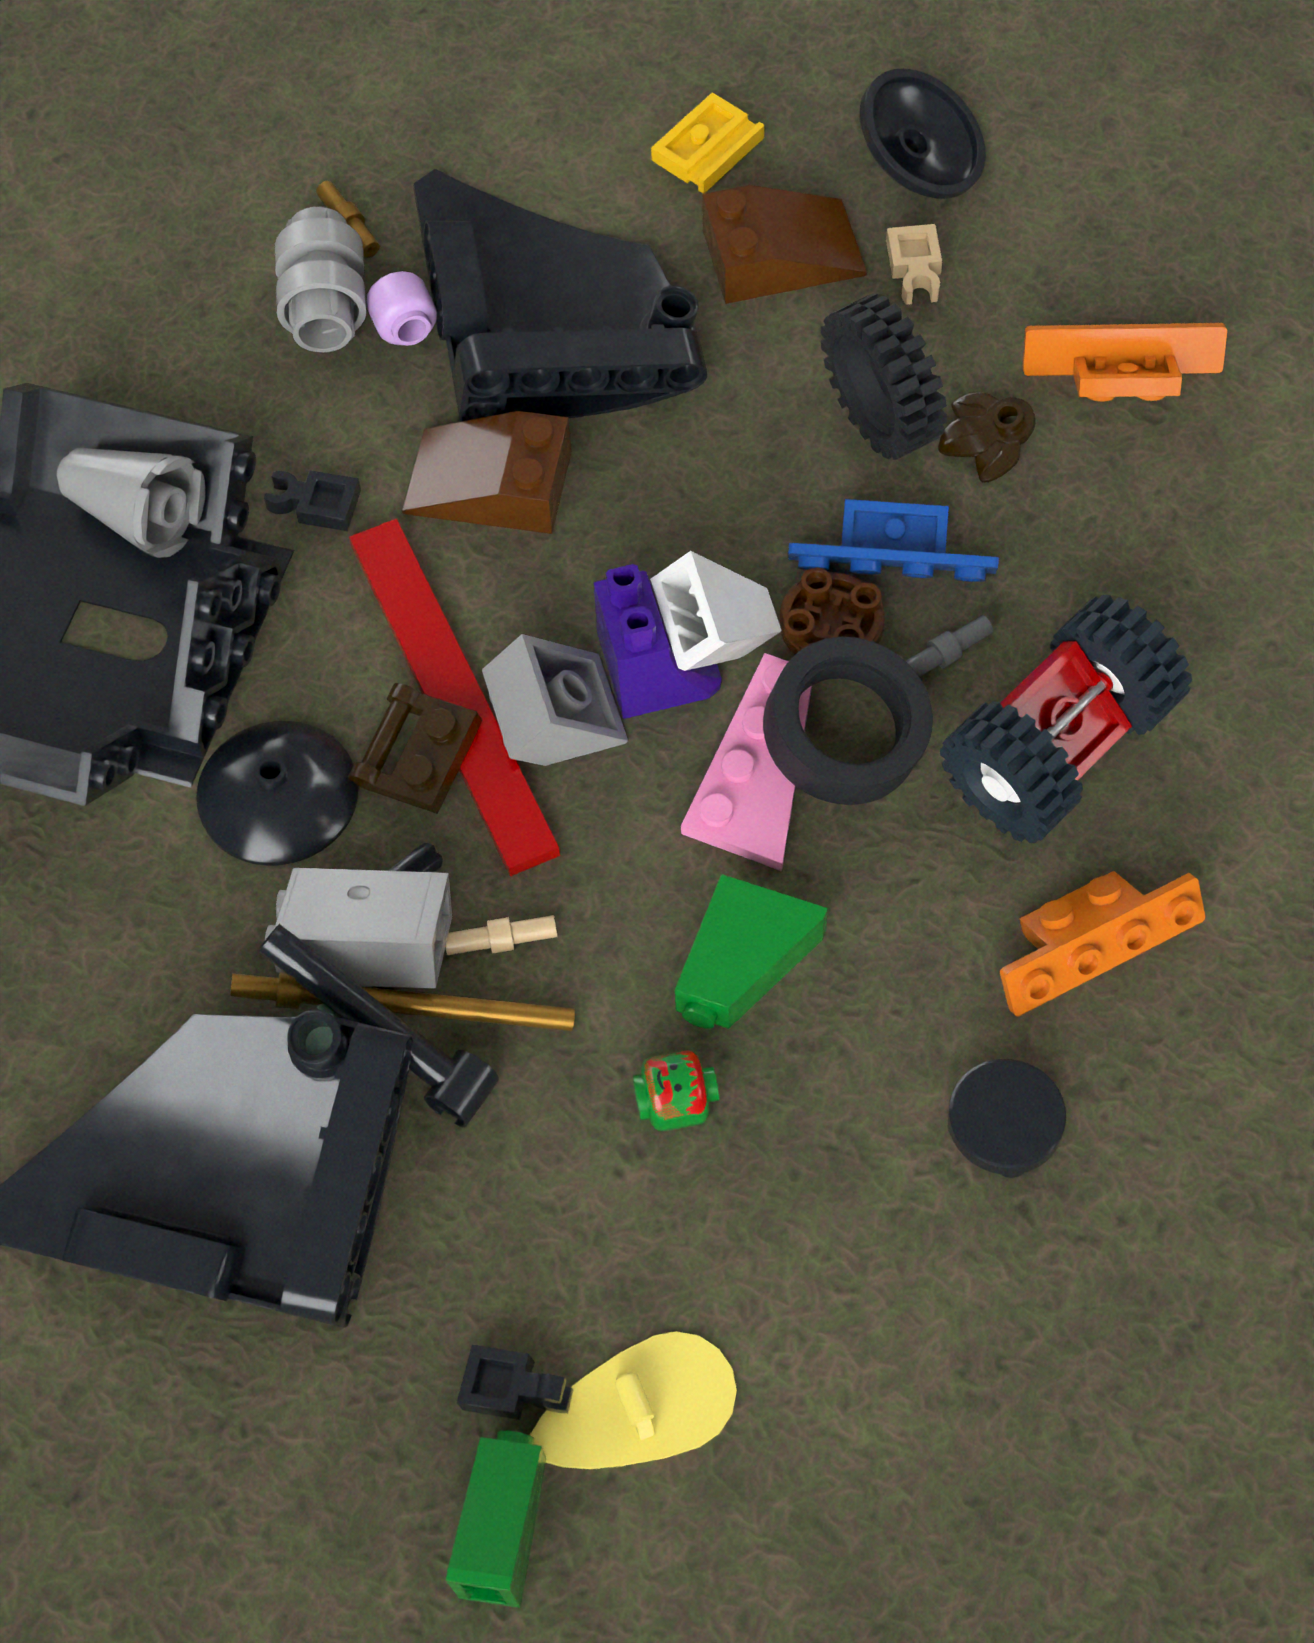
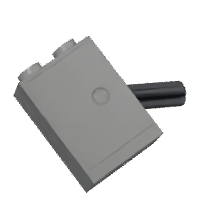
[265,843,452,988]

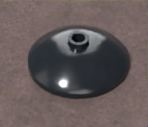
[859,68,986,199]
[196,721,358,866]

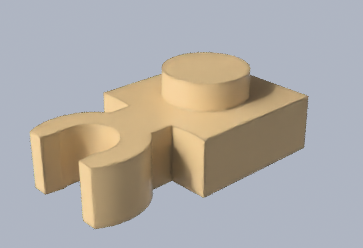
[886,224,942,305]

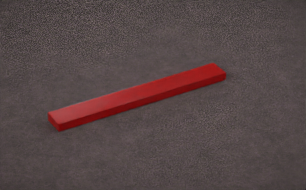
[349,518,560,876]

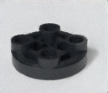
[947,1059,1066,1178]

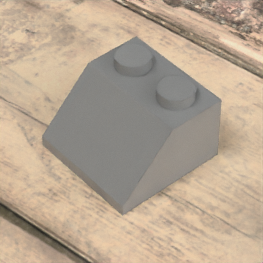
[482,634,628,766]

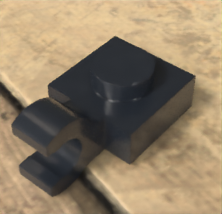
[457,1345,573,1420]

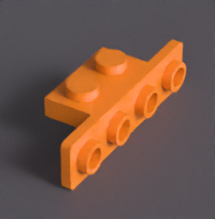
[1023,323,1227,402]
[1000,871,1205,1016]

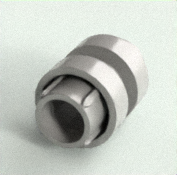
[275,207,366,352]

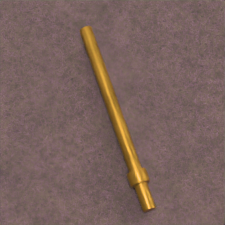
[230,972,575,1031]

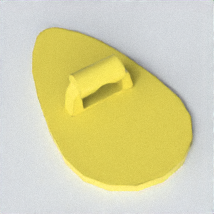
[530,1331,737,1469]

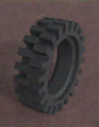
[821,294,947,460]

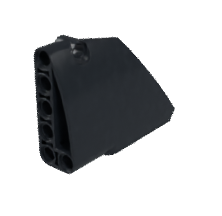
[413,169,707,422]
[0,1010,413,1328]

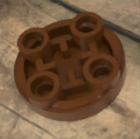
[780,567,885,654]

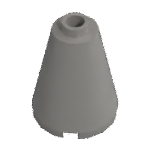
[57,448,205,558]

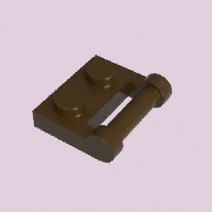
[348,683,482,814]

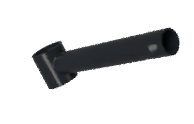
[258,924,499,1127]

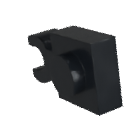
[264,470,361,531]

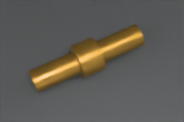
[316,181,380,257]

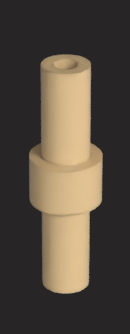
[445,915,557,955]

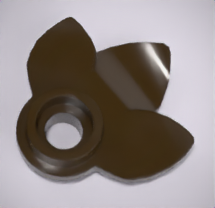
[938,392,1036,483]

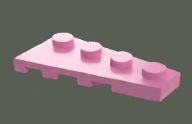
[681,653,812,871]

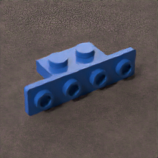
[788,499,999,582]

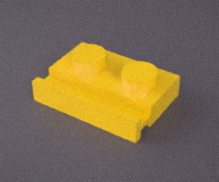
[651,92,765,194]

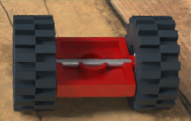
[940,595,1192,843]

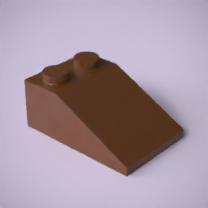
[702,185,867,304]
[402,411,572,534]

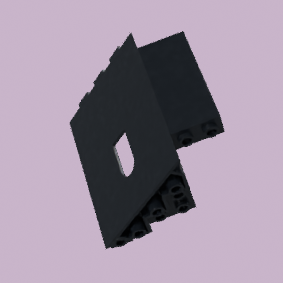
[0,383,294,806]

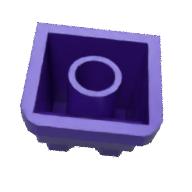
[594,564,722,719]

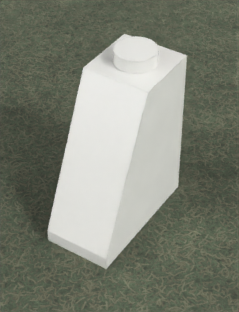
[650,551,782,671]

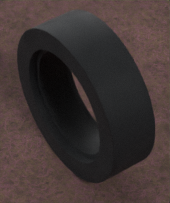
[763,637,933,805]

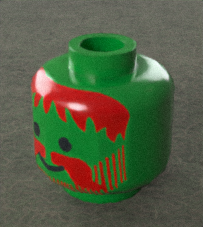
[633,1051,719,1131]

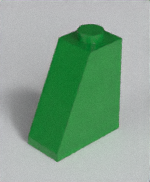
[675,874,828,1029]
[446,1431,546,1608]

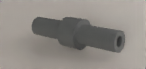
[906,615,993,677]

